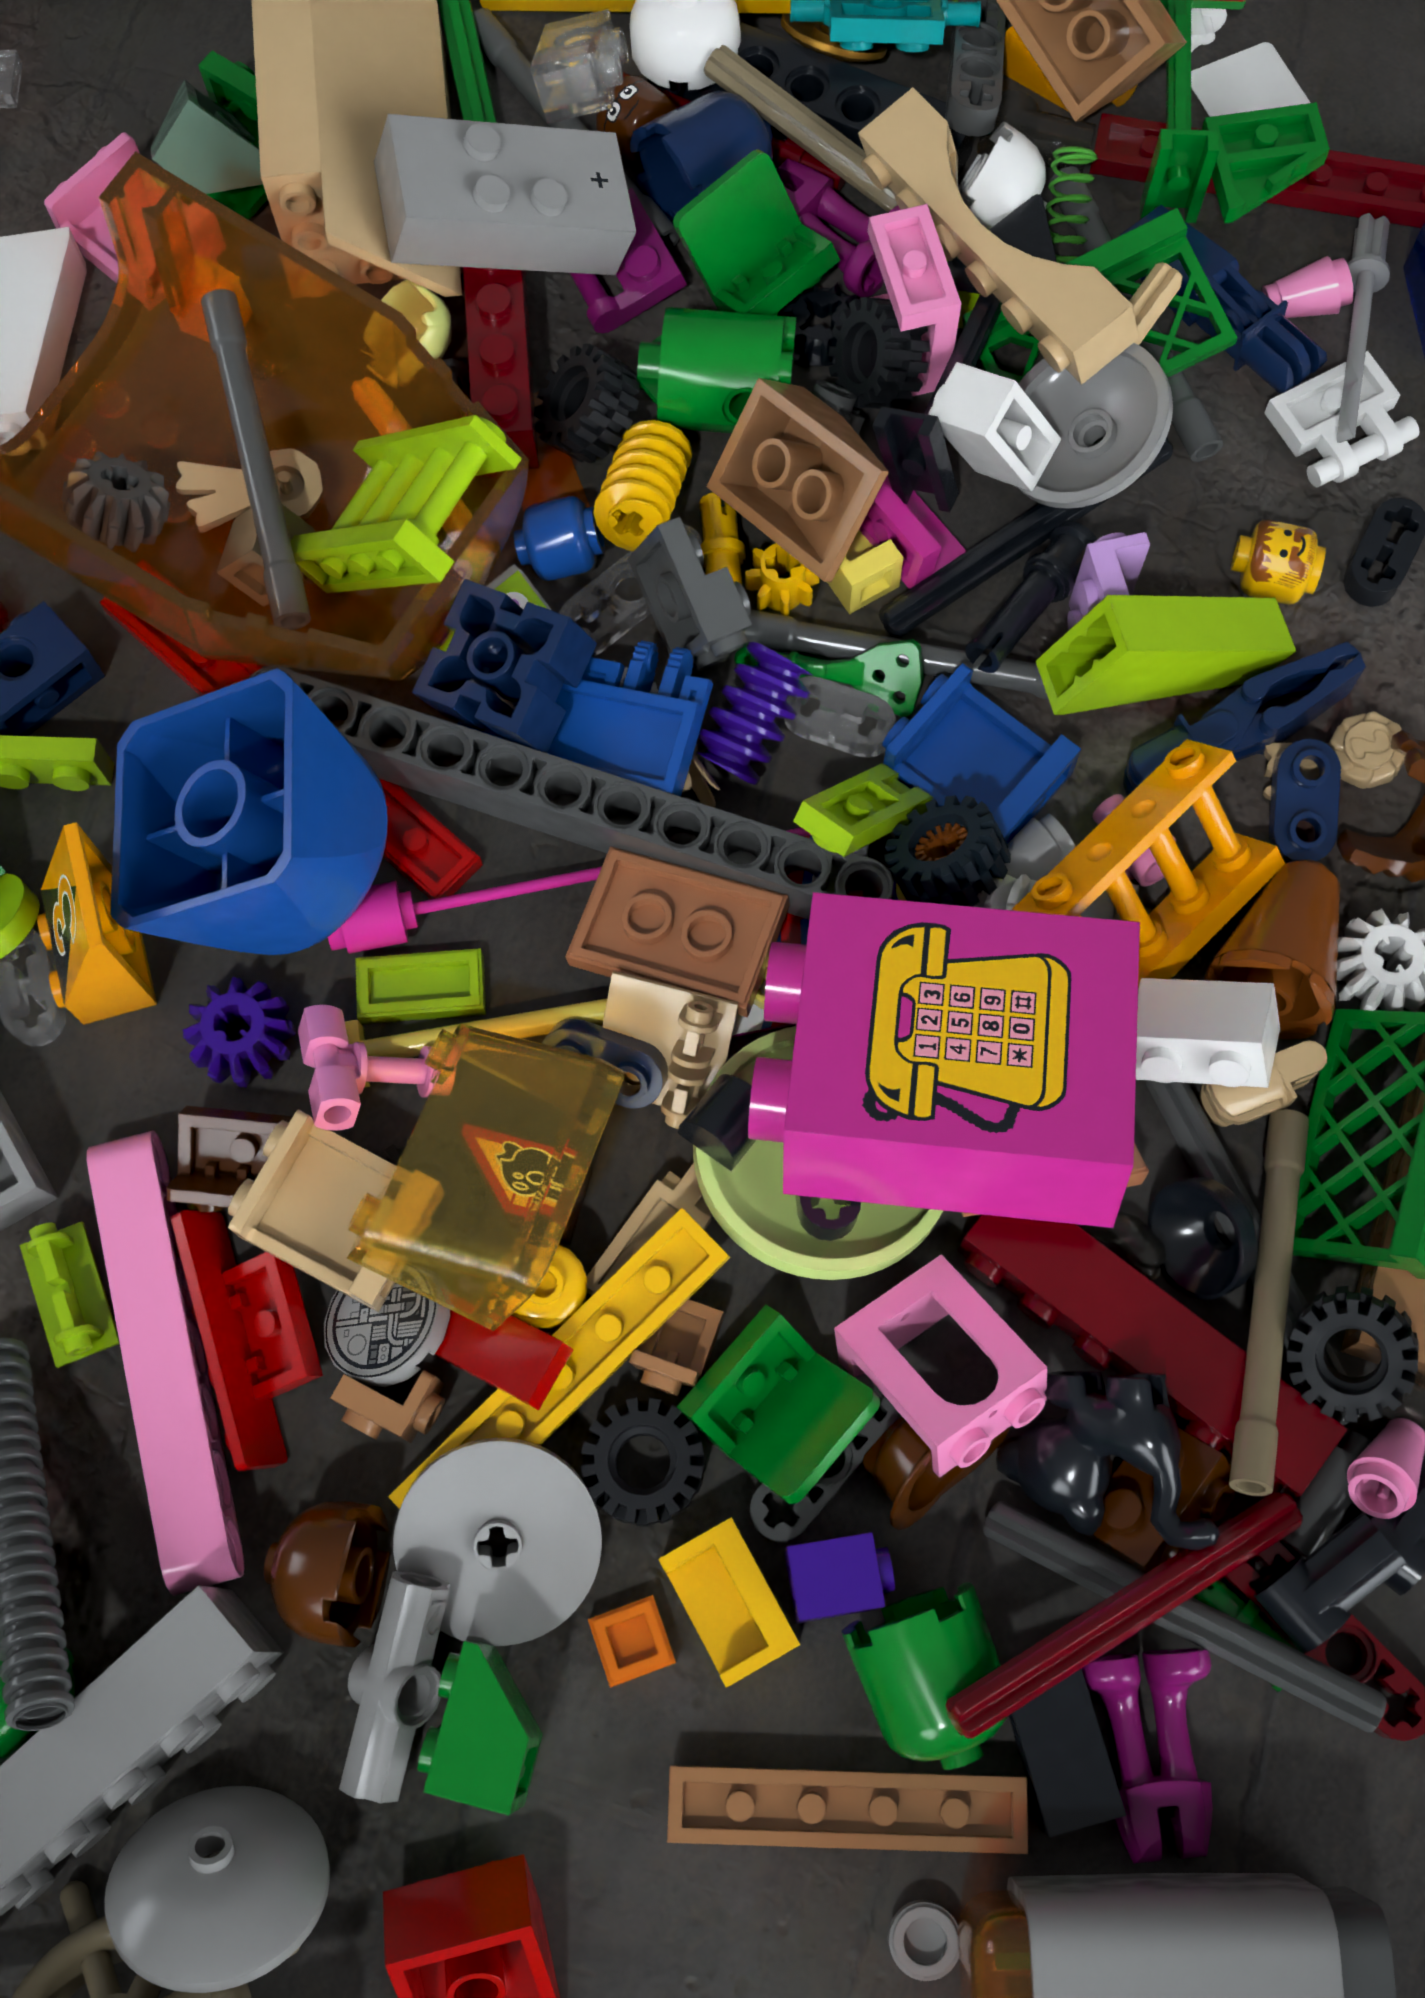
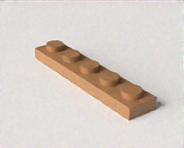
[667,1765,1028,1854]

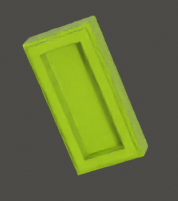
[355,948,486,1024]

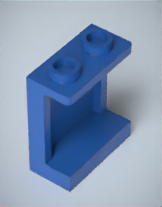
[882,663,1081,843]

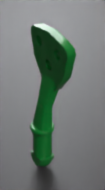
[734,639,924,717]

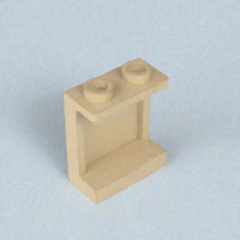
[228,1109,445,1312]

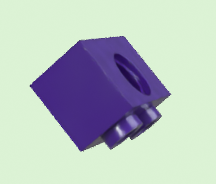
[784,1532,895,1623]

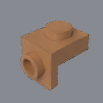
[629,1299,725,1396]
[330,1370,445,1443]

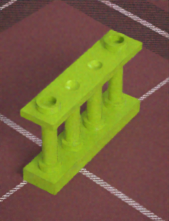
[290,415,522,593]

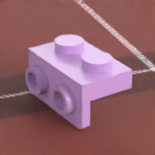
[1067,532,1150,631]

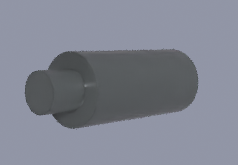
[1279,1431,1371,1558]

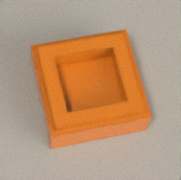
[588,1595,677,1688]

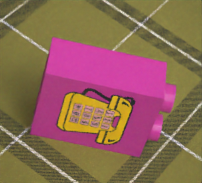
[748,892,1140,1228]

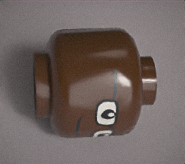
[596,75,677,164]

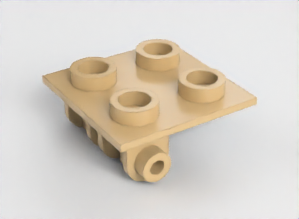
[602,971,739,1129]

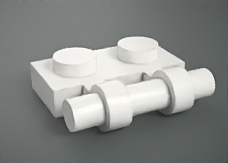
[1264,351,1419,488]

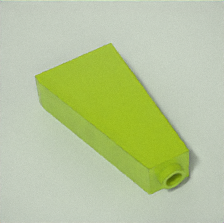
[1035,595,1296,715]

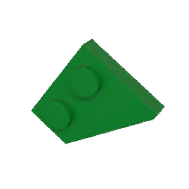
[1201,102,1330,223]

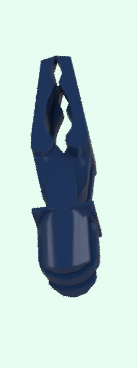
[1118,205,1327,394]
[1123,641,1366,796]

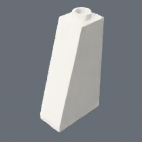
[0,227,87,452]

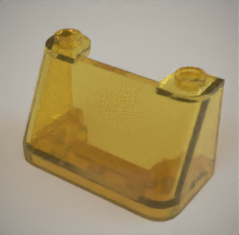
[347,1024,625,1331]

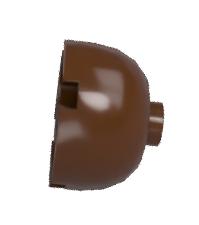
[264,1501,390,1647]

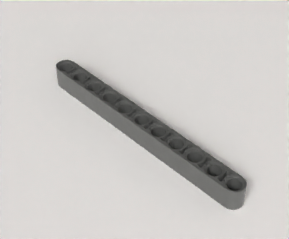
[249,666,893,920]

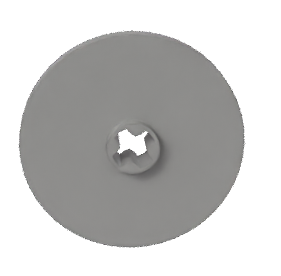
[393,1438,602,1646]

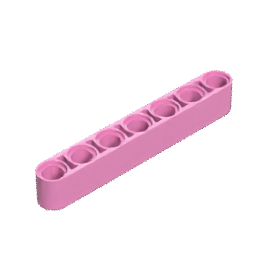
[87,1130,245,1596]

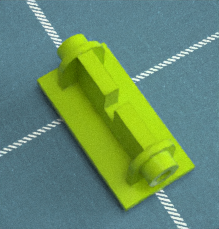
[19,1221,120,1368]

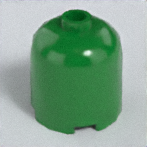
[841,1582,1007,1770]

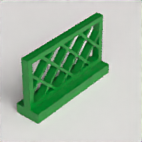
[962,208,1237,383]
[1293,1009,1425,1279]

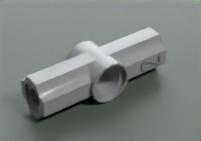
[339,1571,450,1804]

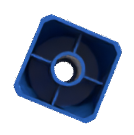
[110,668,388,955]

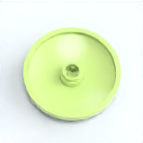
[693,1026,943,1280]

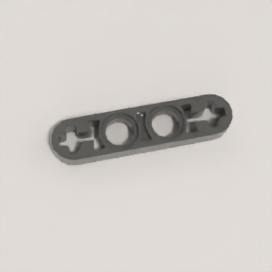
[945,0,1006,137]

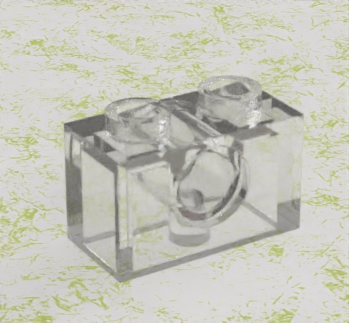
[530,9,629,124]

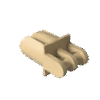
[1198,1040,1327,1127]

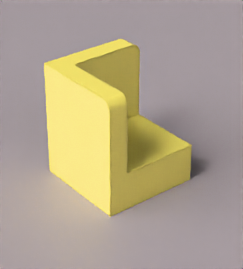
[827,530,904,615]

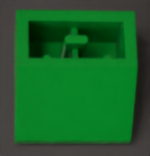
[417,1641,543,1816]

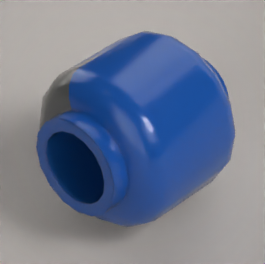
[514,496,605,581]

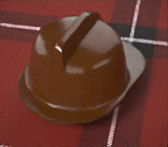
[863,1417,1011,1530]

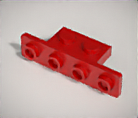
[171,1210,323,1471]

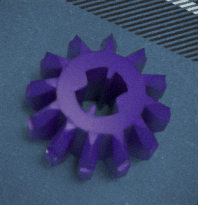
[182,976,296,1088]

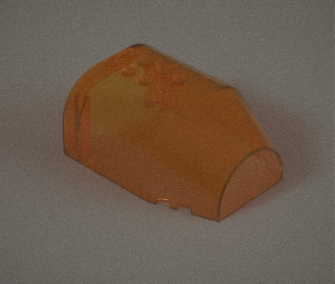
[0,151,529,680]

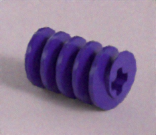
[695,642,813,785]

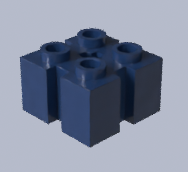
[412,579,597,753]

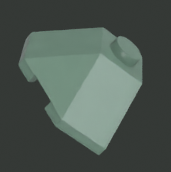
[151,80,263,195]

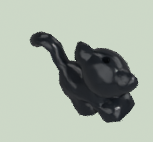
[996,1371,1220,1551]

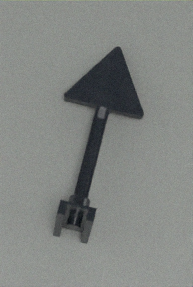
[872,194,1057,512]

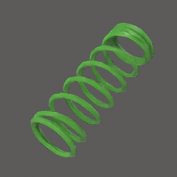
[1046,146,1098,263]

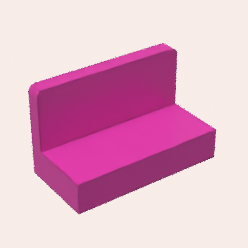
[859,475,966,589]

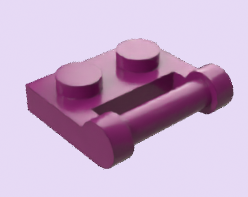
[569,188,687,334]

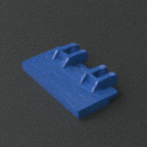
[458,640,713,797]

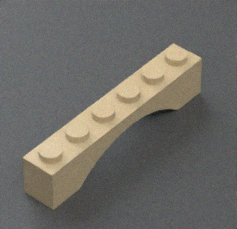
[858,87,1139,385]

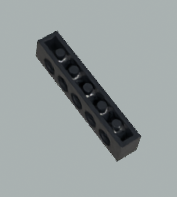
[647,22,974,176]

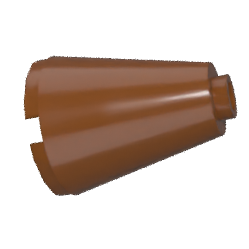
[1204,860,1340,1039]

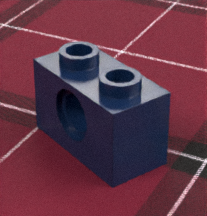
[0,601,105,736]

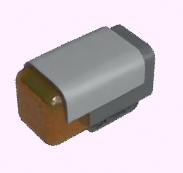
[958,1873,1397,1998]

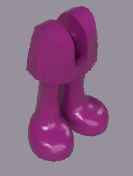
[776,159,901,298]
[1082,1648,1213,1864]

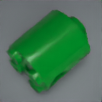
[637,307,796,433]

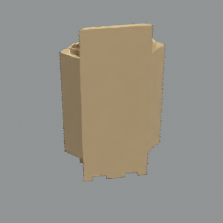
[252,0,464,297]

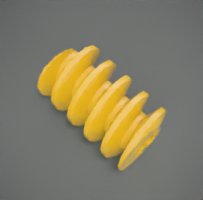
[593,420,692,551]

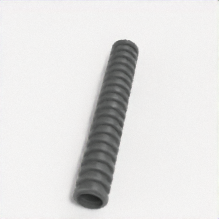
[0,1338,75,1731]

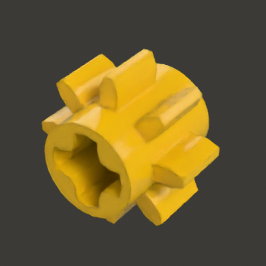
[745,543,820,616]

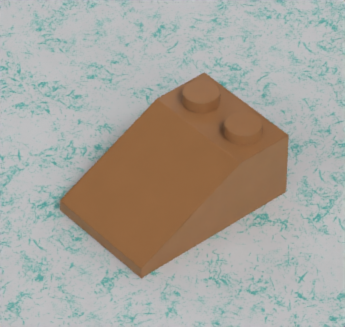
[706,378,889,582]

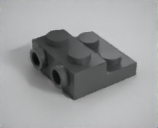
[627,517,752,671]

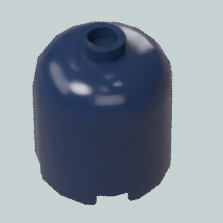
[630,90,773,221]

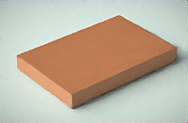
[565,846,790,1017]

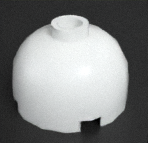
[630,0,741,90]
[958,122,1047,230]

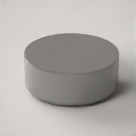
[887,1900,962,1981]

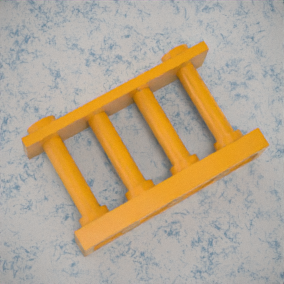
[1012,739,1285,988]

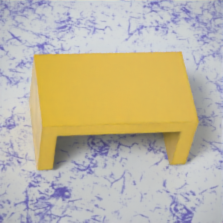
[658,1517,800,1688]

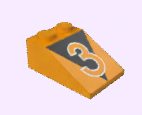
[37,822,157,1025]

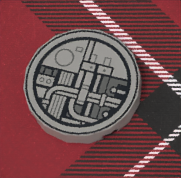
[324,1256,450,1387]

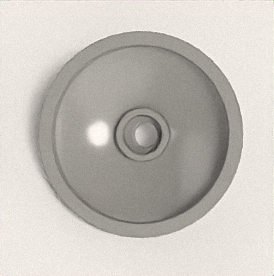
[1016,343,1173,508]
[105,1786,330,1993]

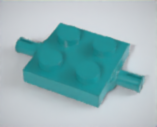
[790,0,981,52]

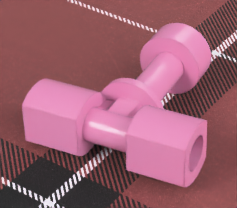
[298,1005,456,1131]

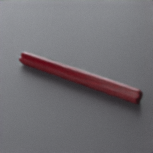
[945,1492,1303,1738]

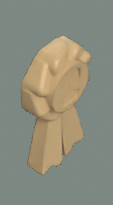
[176,448,323,533]
[1263,711,1405,801]

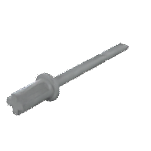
[1337,213,1390,443]

